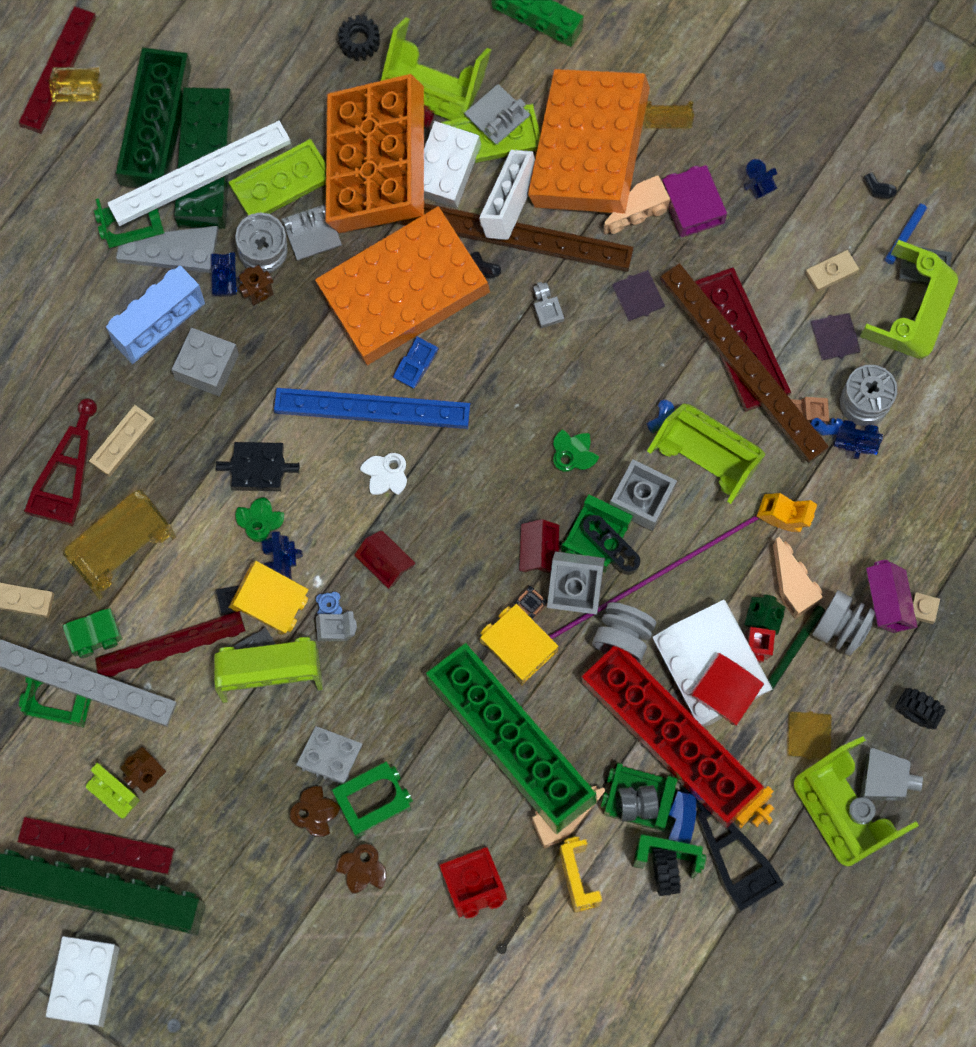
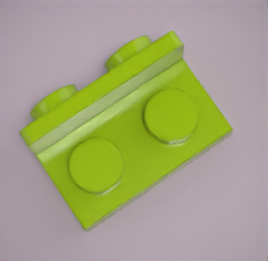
[85,763,140,819]

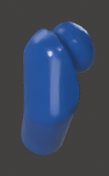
[647,400,675,434]
[811,418,843,436]

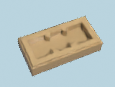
[805,250,859,292]

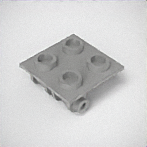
[464,84,530,145]
[282,204,342,261]
[296,726,363,785]

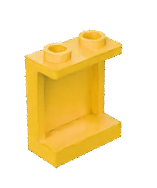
[229,561,309,635]
[480,604,559,685]
[559,837,602,913]

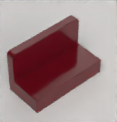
[519,519,560,574]
[354,531,415,589]

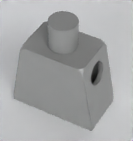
[860,748,923,801]

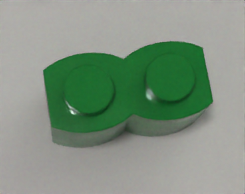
[63,608,123,658]

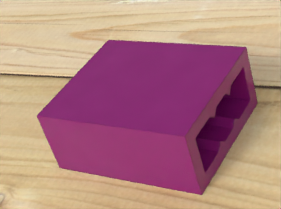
[662,165,727,238]
[866,560,918,633]

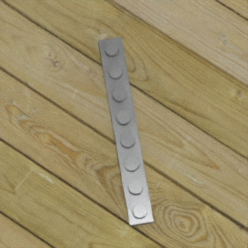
[0,639,177,727]

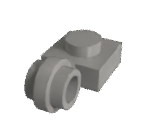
[533,282,564,328]

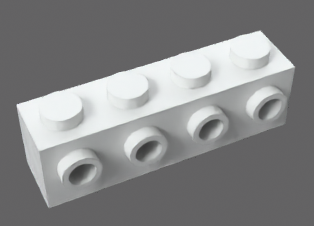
[480,150,535,240]

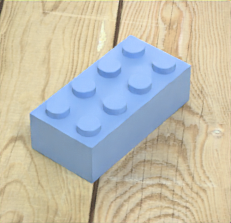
[106,266,205,364]

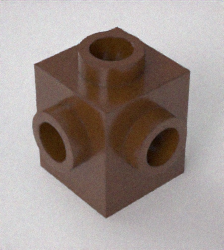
[238,265,274,306]
[120,747,166,793]

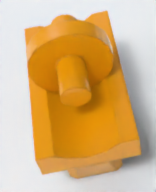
[735,786,774,829]

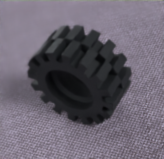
[338,15,380,61]
[895,687,946,730]
[652,848,681,896]

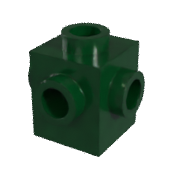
[744,594,786,635]

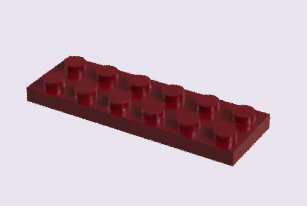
[695,267,791,412]

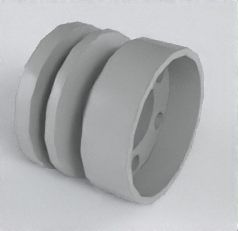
[235,212,288,273]
[840,365,897,426]
[812,590,875,656]
[592,602,657,664]

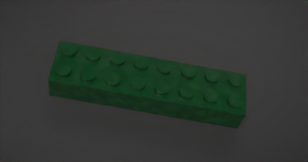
[0,849,206,936]

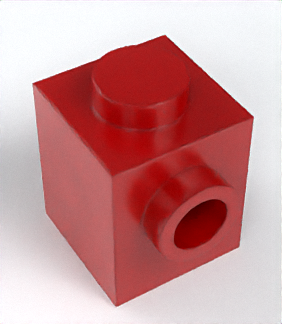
[744,627,776,663]

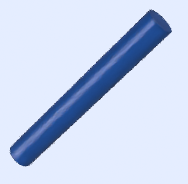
[885,203,927,264]

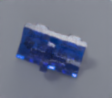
[743,159,778,199]
[211,252,237,297]
[834,420,883,460]
[262,531,303,580]

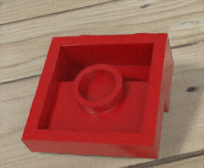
[439,847,507,919]

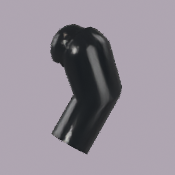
[863,173,897,199]
[470,251,501,278]

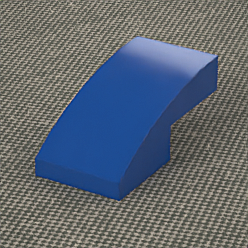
[393,336,439,389]
[668,791,696,844]

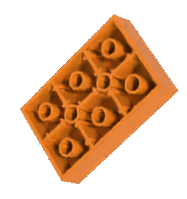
[528,69,650,214]
[326,74,424,233]
[315,206,490,365]

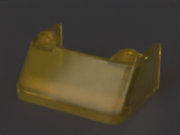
[63,490,176,600]

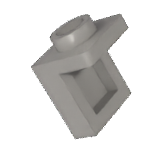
[316,611,357,641]

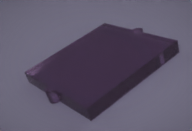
[612,270,665,321]
[811,313,861,361]

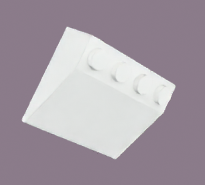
[653,600,772,726]

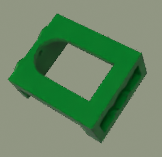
[94,198,164,248]
[19,677,92,728]
[332,761,413,839]
[633,835,706,879]

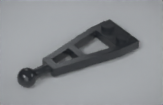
[682,785,784,913]

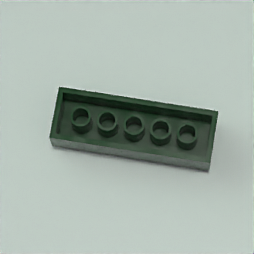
[116,47,192,188]
[175,87,233,229]

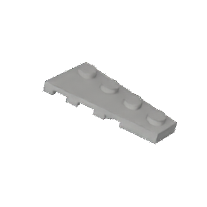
[116,226,219,273]

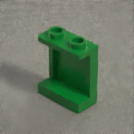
[561,494,633,573]
[601,763,678,832]

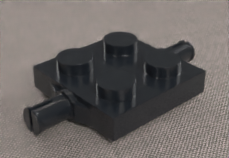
[216,442,300,492]

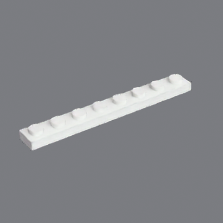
[108,121,291,226]

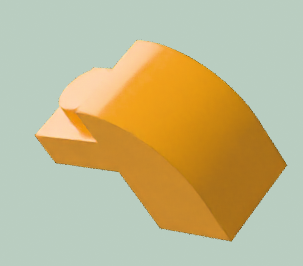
[757,493,817,532]

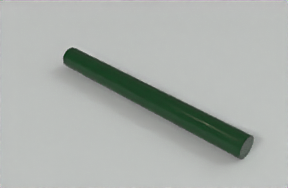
[768,605,826,691]

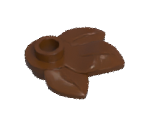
[290,786,340,837]
[336,843,386,894]

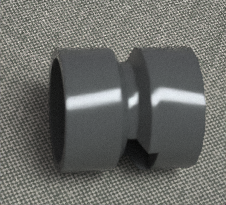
[615,785,658,822]

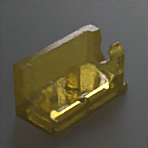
[49,67,102,102]
[645,101,694,129]

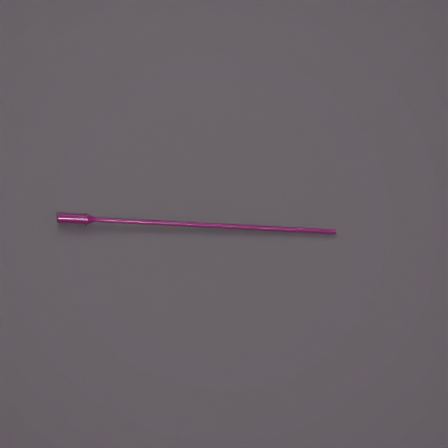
[549,515,760,639]

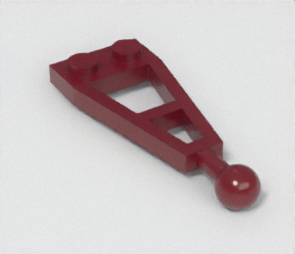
[24,398,97,526]

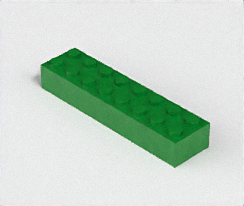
[426,643,597,835]

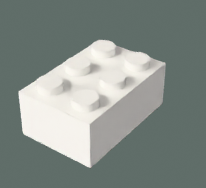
[424,121,481,209]
[46,937,119,1027]

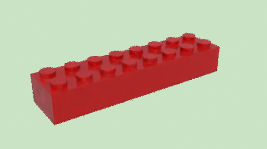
[581,646,764,829]

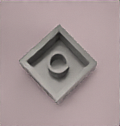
[172,328,239,397]
[610,459,677,531]
[547,552,605,614]

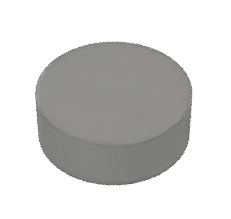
[848,797,875,825]

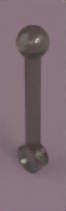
[497,906,532,954]

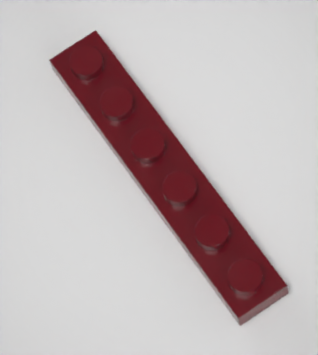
[18,6,97,134]
[95,611,246,677]
[17,817,175,875]

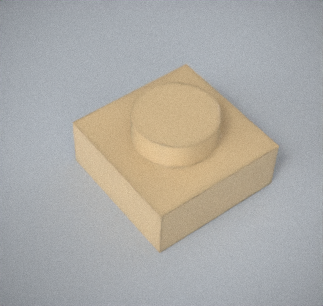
[912,592,940,624]

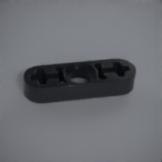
[583,515,640,575]

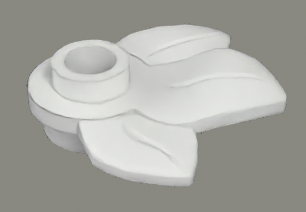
[360,453,407,495]

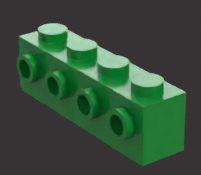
[492,0,584,48]

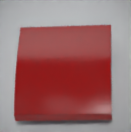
[690,653,765,726]

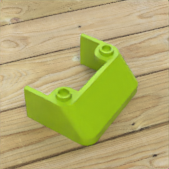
[381,17,491,120]
[859,240,958,359]
[647,404,765,504]
[214,637,323,703]
[794,736,919,866]

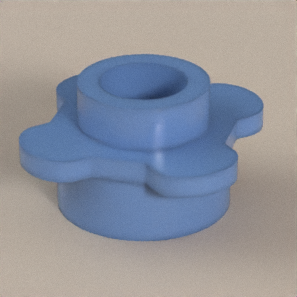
[316,592,342,615]

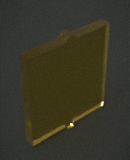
[788,711,832,760]

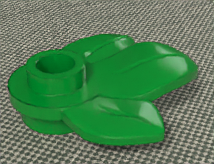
[553,430,599,472]
[235,497,284,542]

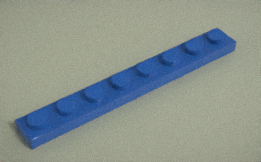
[274,388,470,429]

